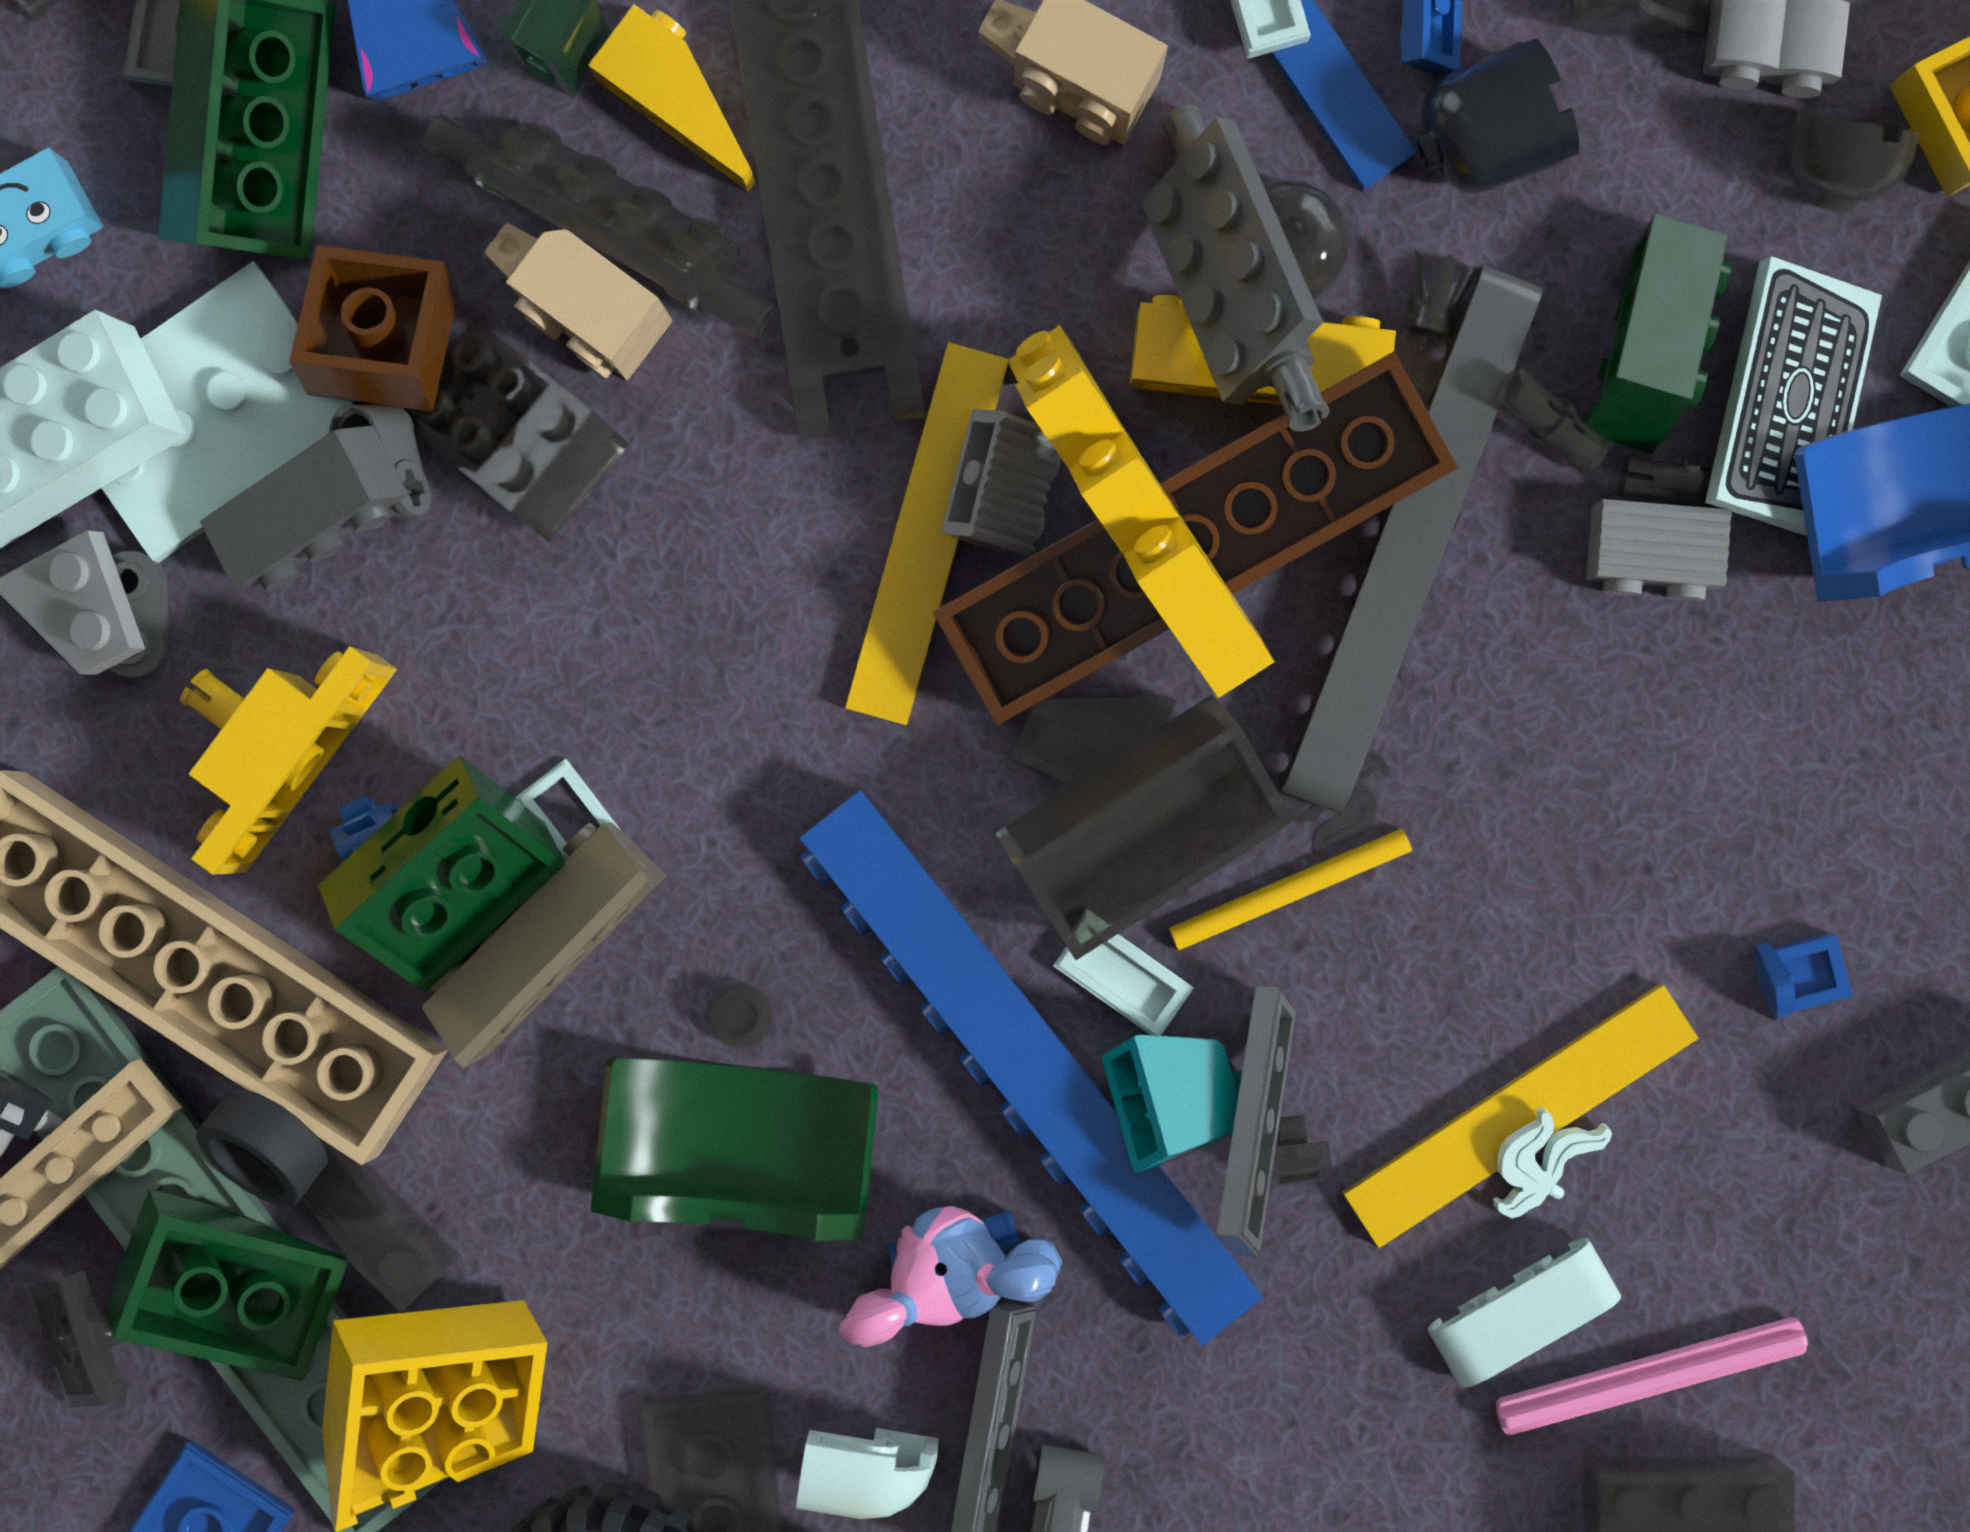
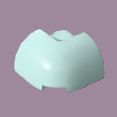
[796,1428,939,1519]

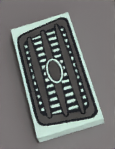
[1705,256,1882,536]

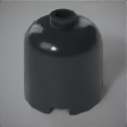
[1414,38,1579,194]

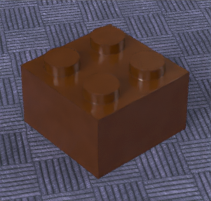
[289,245,458,412]

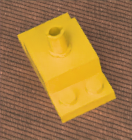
[180,646,397,875]

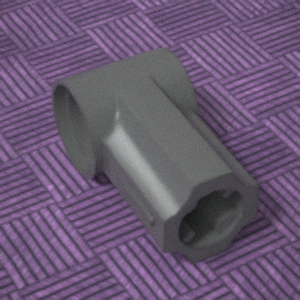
[1029,1444,1105,1532]

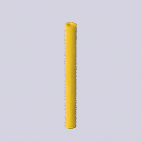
[1168,828,1412,951]

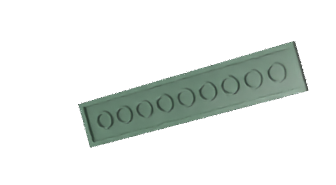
[0,967,446,1532]

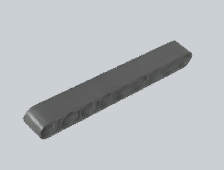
[1280,264,1543,814]

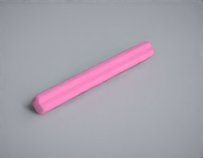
[1496,1317,1808,1435]

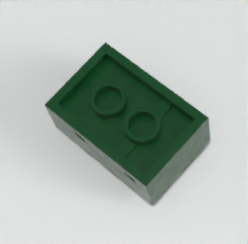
[318,755,565,993]

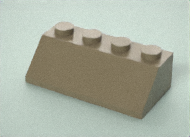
[422,822,667,1068]

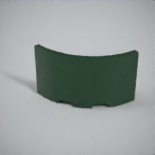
[590,1057,878,1241]

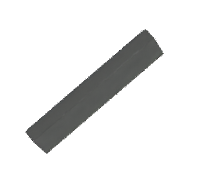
[1217,986,1296,1256]
[951,1302,1037,1532]

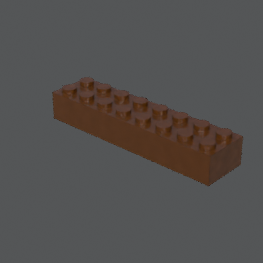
[933,351,1459,725]

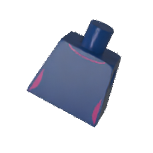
[348,0,489,102]

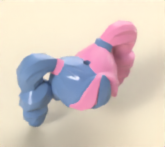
[838,1206,1063,1347]

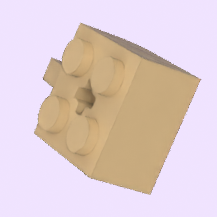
[979,0,1168,145]
[484,223,673,381]

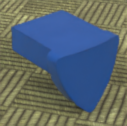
[1754,933,1853,1021]

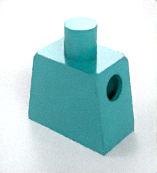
[1101,1035,1242,1174]

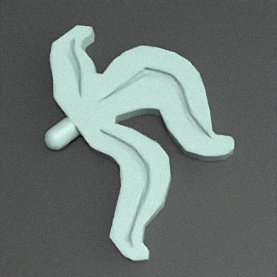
[1493,1107,1612,1219]

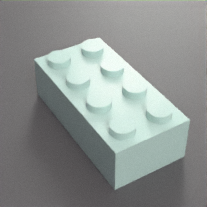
[0,310,188,549]

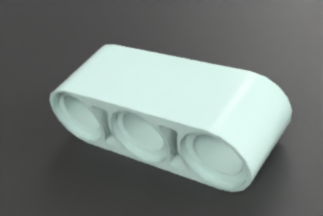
[1428,1238,1621,1388]

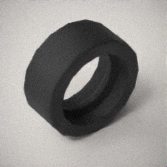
[196,1089,328,1206]

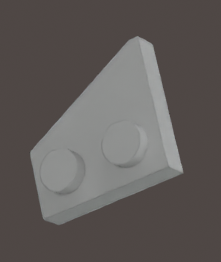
[0,530,145,675]

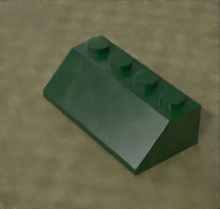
[158,0,336,260]

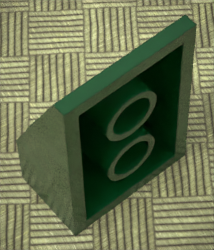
[104,1189,349,1381]

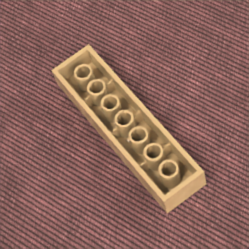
[0,770,448,1165]

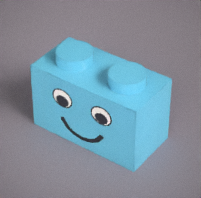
[0,147,104,288]

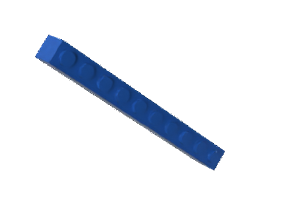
[800,790,1263,1346]

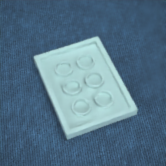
[102,261,356,563]

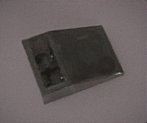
[403,319,629,542]

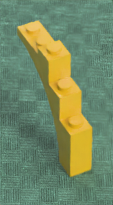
[1008,325,1275,698]

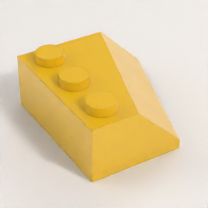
[322,1300,547,1532]

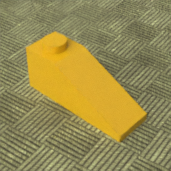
[588,4,755,192]

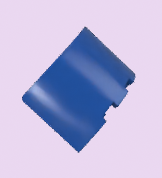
[1795,403,1970,602]

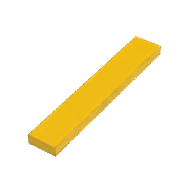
[845,342,1009,726]
[1342,984,1699,1248]

